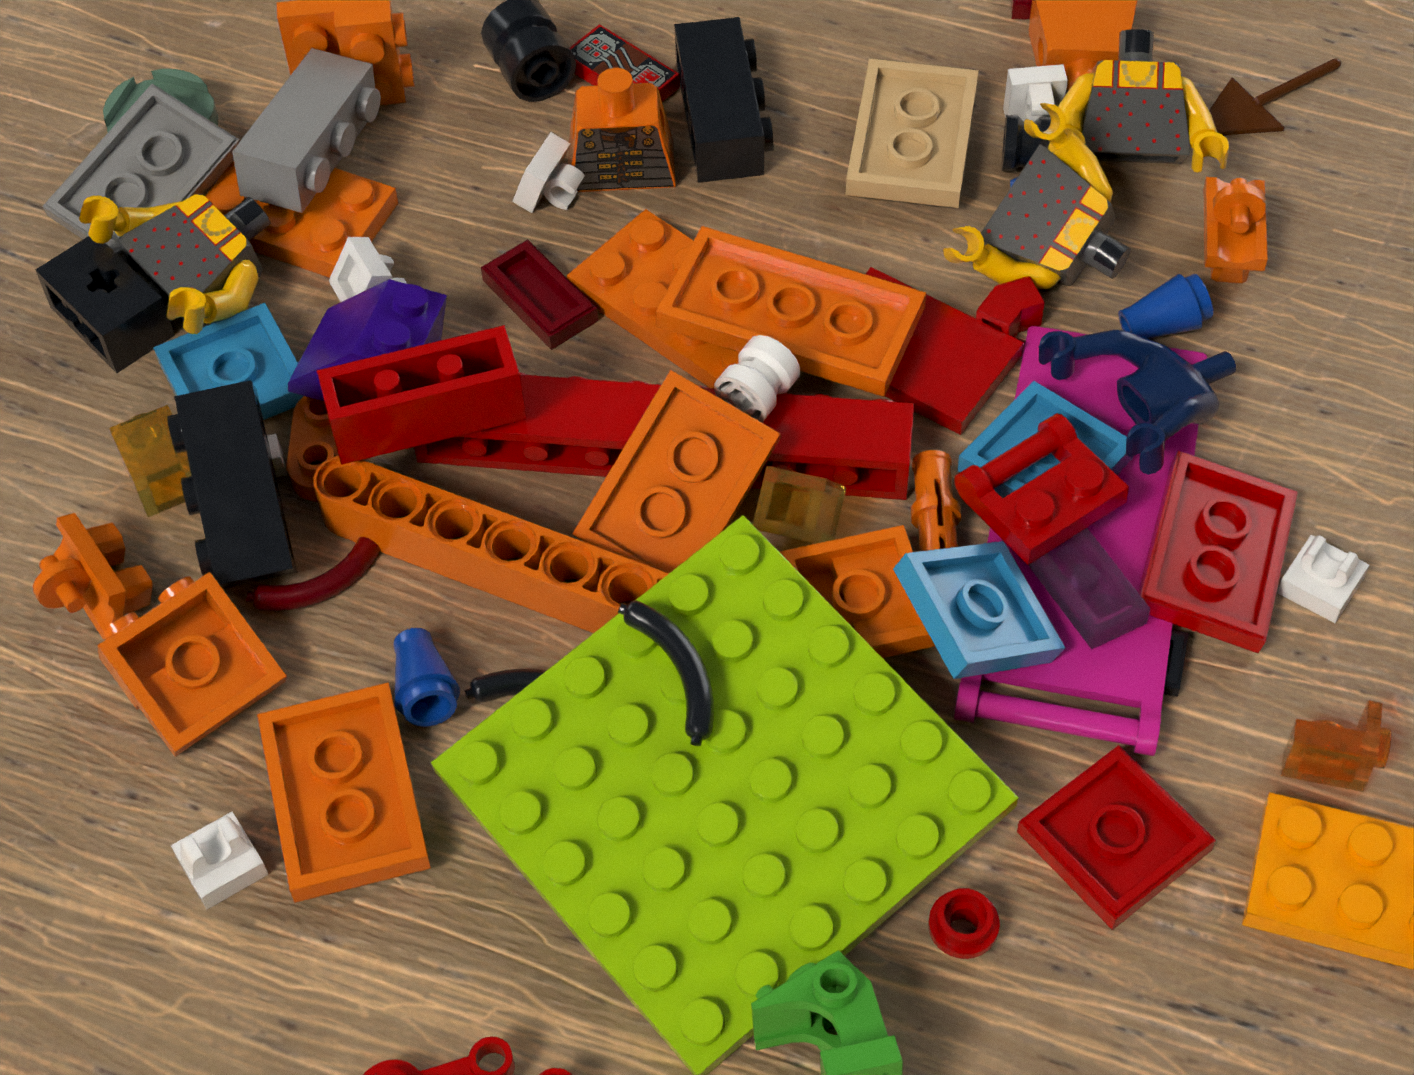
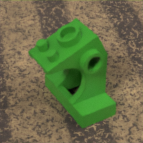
[751,950,903,1075]

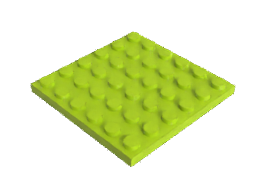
[431,515,1019,1075]

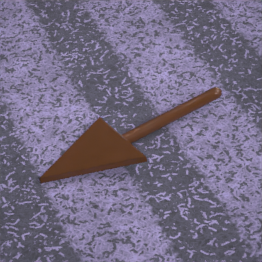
[1209,58,1341,136]

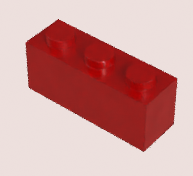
[317,325,526,465]

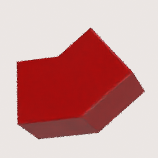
[976,276,1045,338]

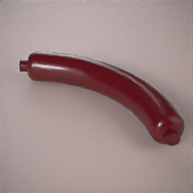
[246,537,380,611]

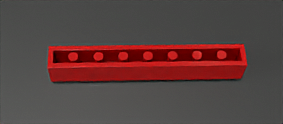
[414,372,914,500]

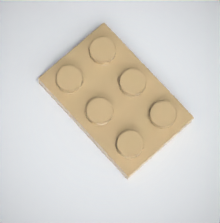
[845,59,979,208]

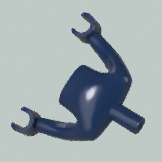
[1039,330,1236,475]

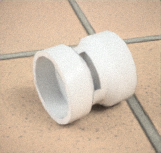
[714,335,800,422]

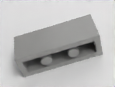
[232,48,381,213]

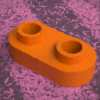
[287,396,339,502]

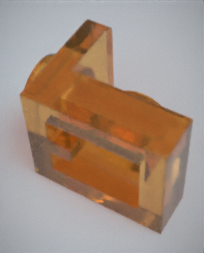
[1281,700,1392,792]

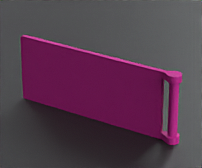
[954,326,1207,756]

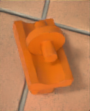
[1203,177,1268,283]
[33,513,153,640]

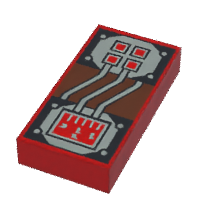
[570,24,680,102]

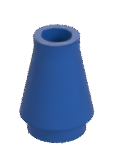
[1118,274,1213,339]
[393,628,460,727]

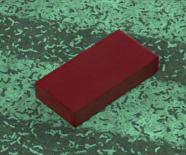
[481,239,598,350]

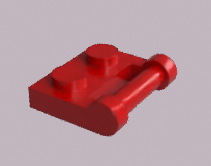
[954,413,1129,565]

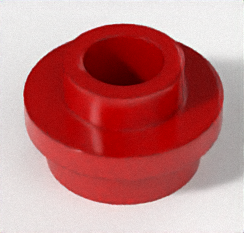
[928,888,1000,959]

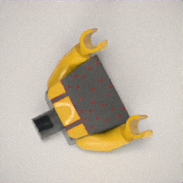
[1048,29,1229,173]
[943,103,1131,290]
[79,194,271,334]

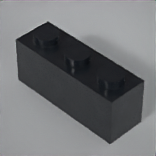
[674,17,774,183]
[167,380,298,589]

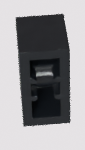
[35,236,175,373]

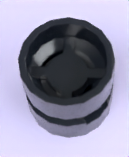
[481,0,576,102]

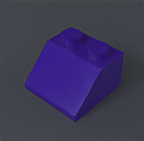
[288,279,447,402]

